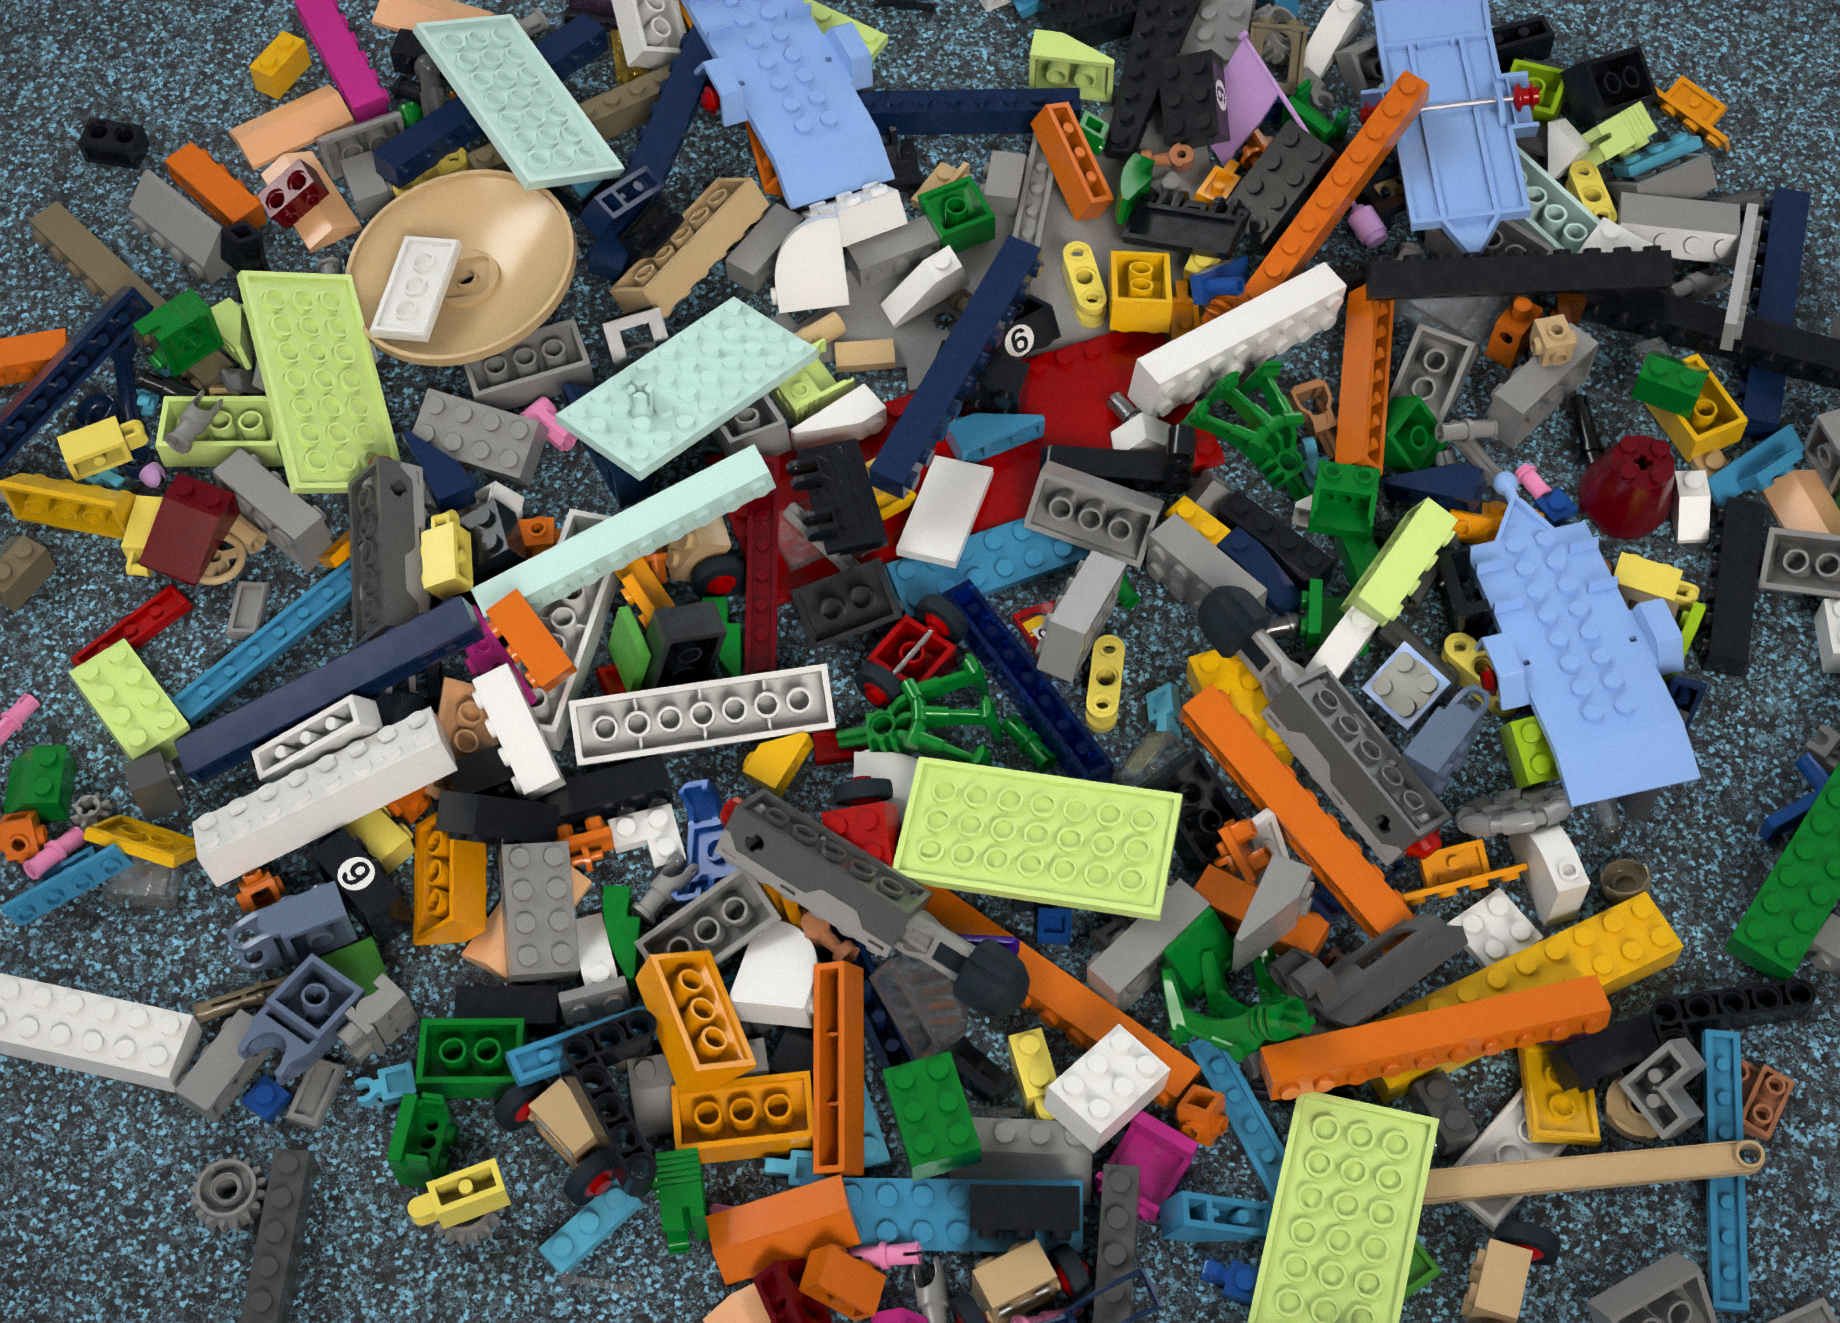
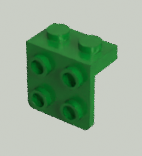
[1299,578,1369,657]

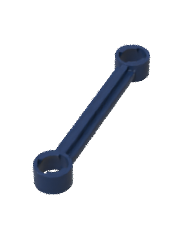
[109,333,155,479]

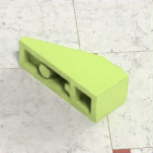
[211,297,252,370]

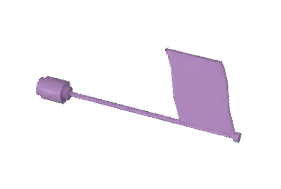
[1210,30,1388,249]

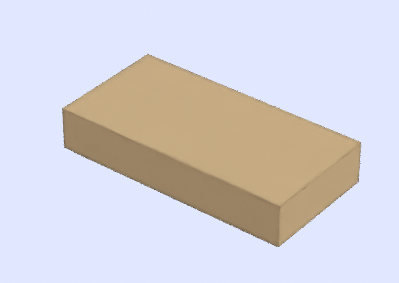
[834,338,896,373]

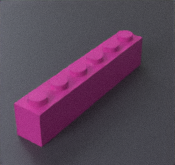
[294,0,391,124]

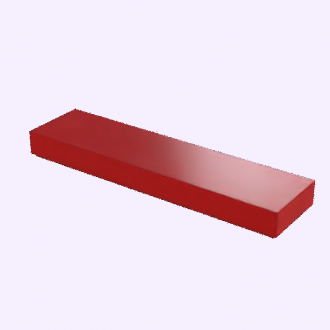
[70,584,193,667]

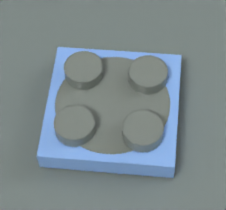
[1361,641,1454,732]

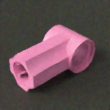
[519,396,578,452]

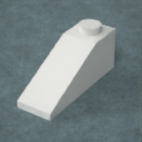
[1303,0,1364,79]
[880,245,971,328]
[790,383,887,450]
[1305,606,1379,680]
[575,913,618,986]

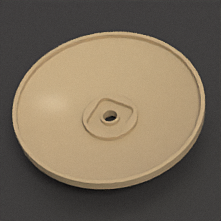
[345,169,577,366]

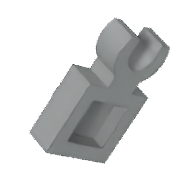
[1286,67,1334,113]

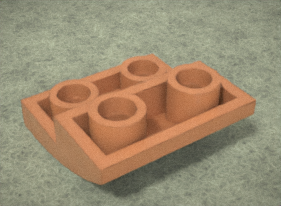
[1699,1058,1795,1141]

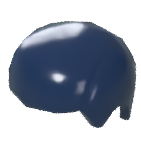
[73,393,121,429]

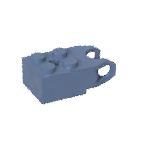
[1402,684,1490,797]
[226,881,359,972]
[237,953,365,1086]

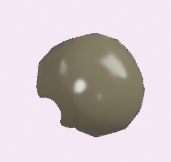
[1600,858,1652,905]

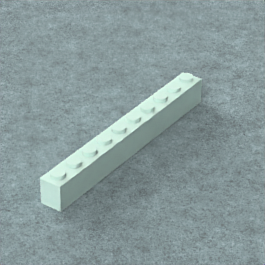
[471,444,776,622]

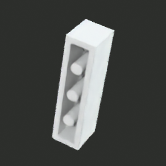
[471,663,566,801]
[251,694,383,783]

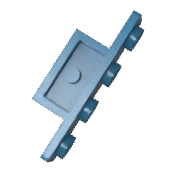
[1707,424,1805,507]
[1,844,133,926]

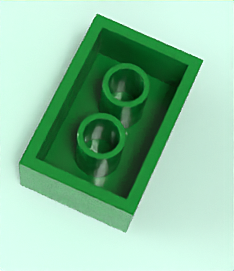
[415,1018,530,1099]
[882,1051,981,1182]

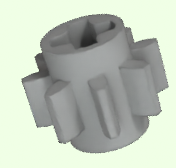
[71,792,114,833]

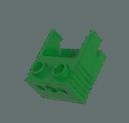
[1280,78,1351,144]
[132,287,225,377]
[1307,460,1381,541]
[386,1092,459,1188]
[652,1147,710,1255]

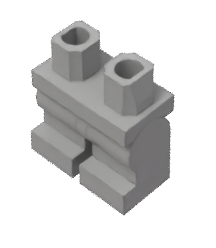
[336,973,419,1063]

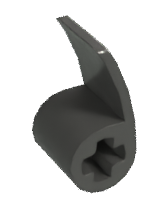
[218,368,266,396]

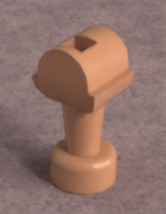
[1141,142,1194,174]
[800,911,860,963]

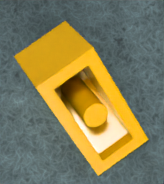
[742,732,814,799]

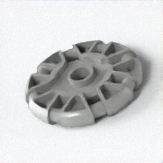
[1455,786,1575,837]

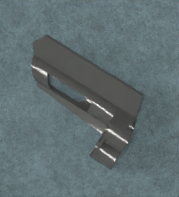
[1267,914,1468,1028]

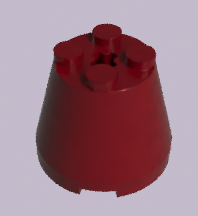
[1577,435,1675,540]

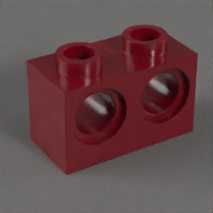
[257,158,330,229]
[753,1258,833,1323]

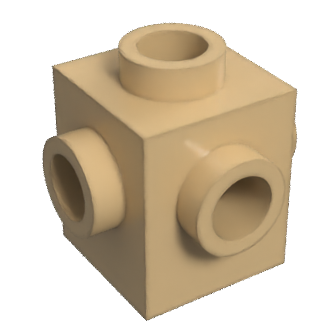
[1529,314,1577,367]

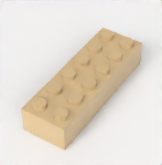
[609,177,770,319]

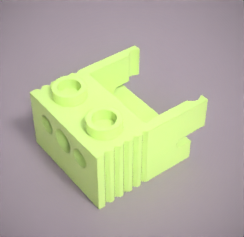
[1581,101,1658,174]
[769,338,855,427]

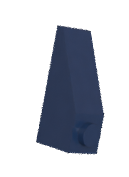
[578,165,665,239]
[401,430,478,514]
[1382,463,1486,513]
[1217,526,1302,617]
[1665,675,1708,731]

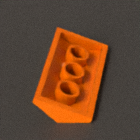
[706,1174,862,1286]

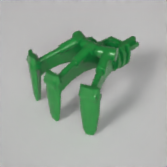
[1179,361,1313,502]
[836,653,1003,767]
[1162,946,1316,1061]

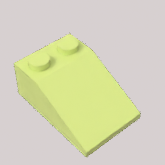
[1029,29,1115,103]

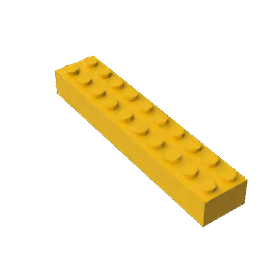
[1369,891,1684,1104]

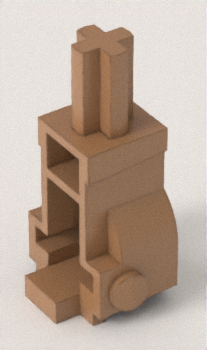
[1287,378,1338,462]

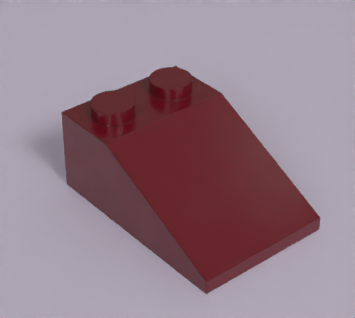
[139,472,240,587]

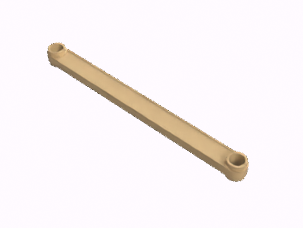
[1423,1140,1765,1205]

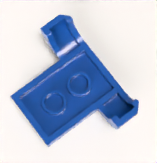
[671,779,739,906]

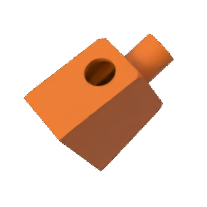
[1485,296,1544,369]

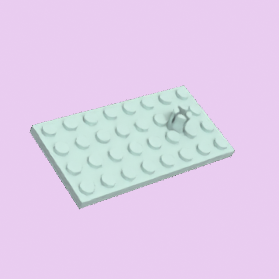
[413,14,625,191]
[555,296,818,481]

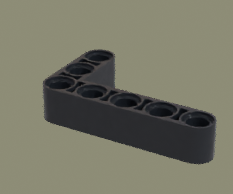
[1038,424,1196,494]
[1646,978,1817,1097]
[559,1009,657,1198]

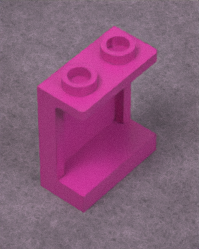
[1094,1110,1199,1224]

